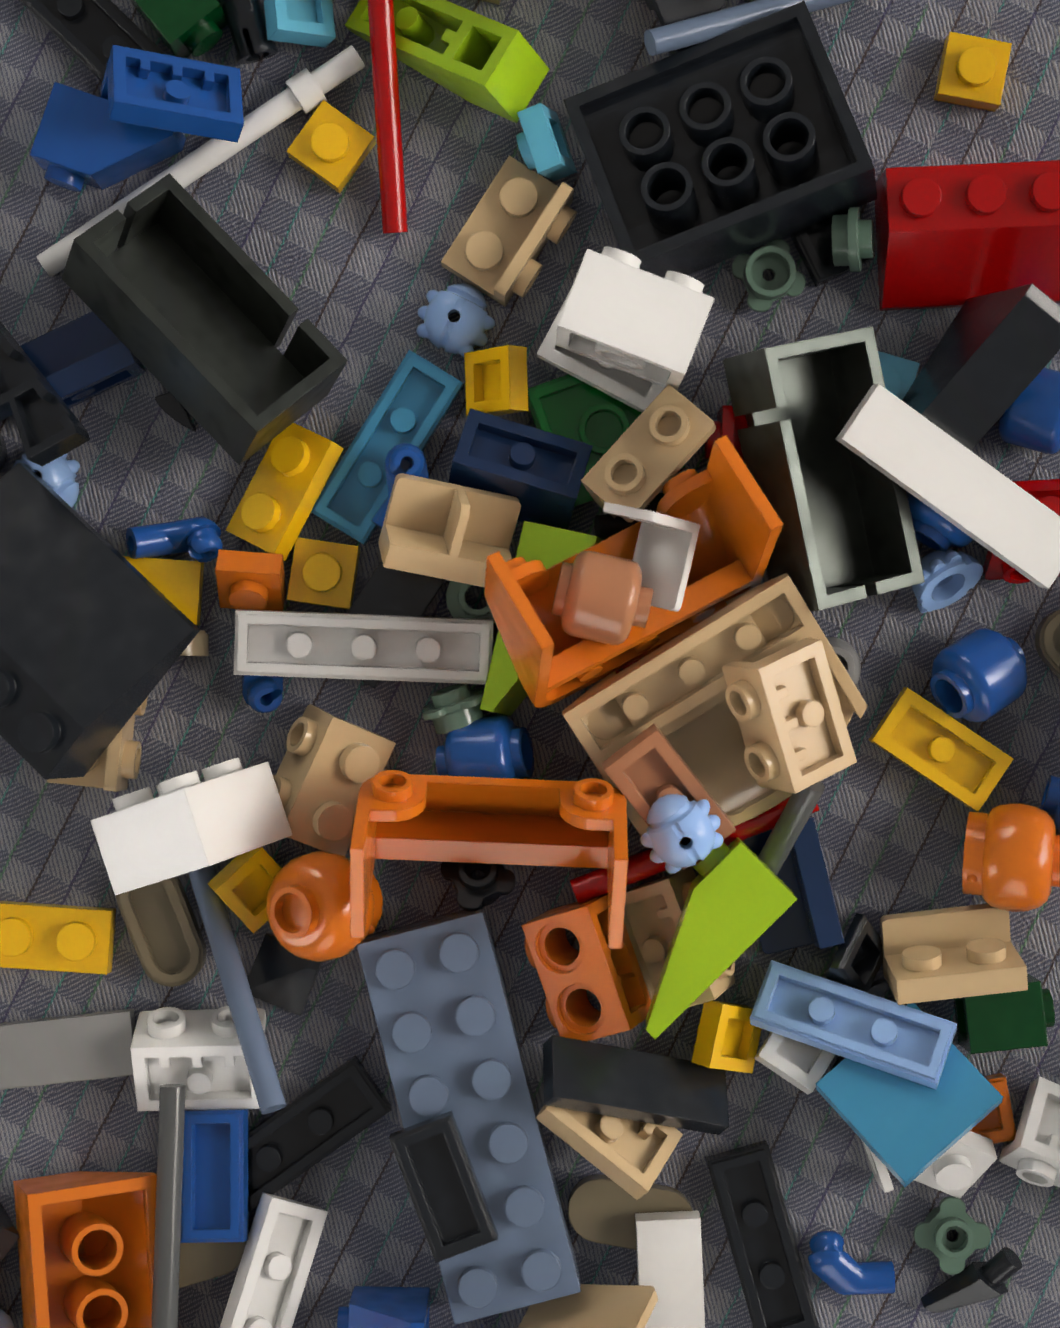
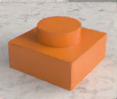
[215,549,286,611]

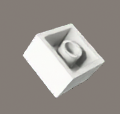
[556,246,715,390]
[90,757,292,895]

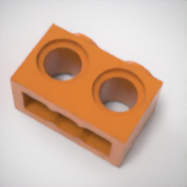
[521,893,651,1041]

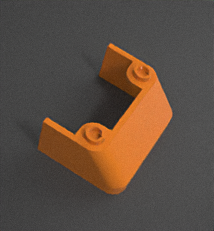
[484,435,783,708]
[350,770,628,949]

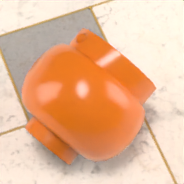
[962,803,1060,912]
[266,851,383,962]

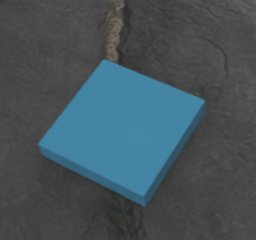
[816,1003,1003,1187]

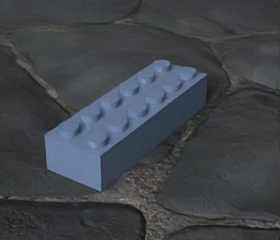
[356,907,581,1325]

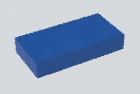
[181,1109,248,1243]

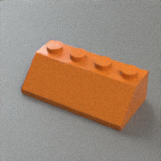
[13,1171,157,1328]

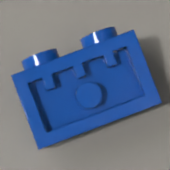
[101,45,244,143]

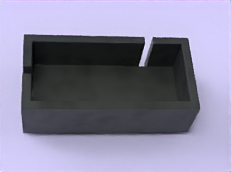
[61,173,348,465]
[723,326,925,611]

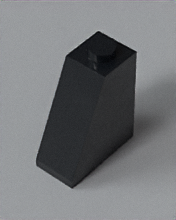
[902,284,1060,451]

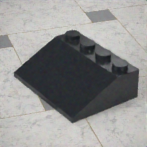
[563,1,877,278]
[0,463,200,779]

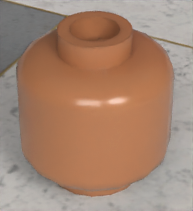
[551,550,653,645]

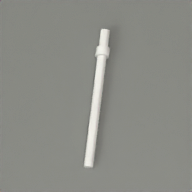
[36,45,365,277]

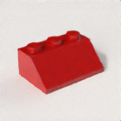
[875,160,1060,311]

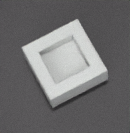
[754,1032,836,1094]
[914,1131,997,1199]

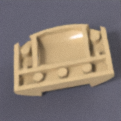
[562,573,868,836]

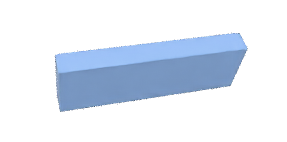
[749,960,957,1089]

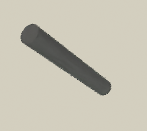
[758,781,825,876]

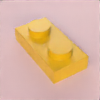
[226,422,344,561]
[868,687,1014,812]
[0,901,116,975]

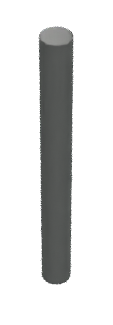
[151,1084,186,1328]

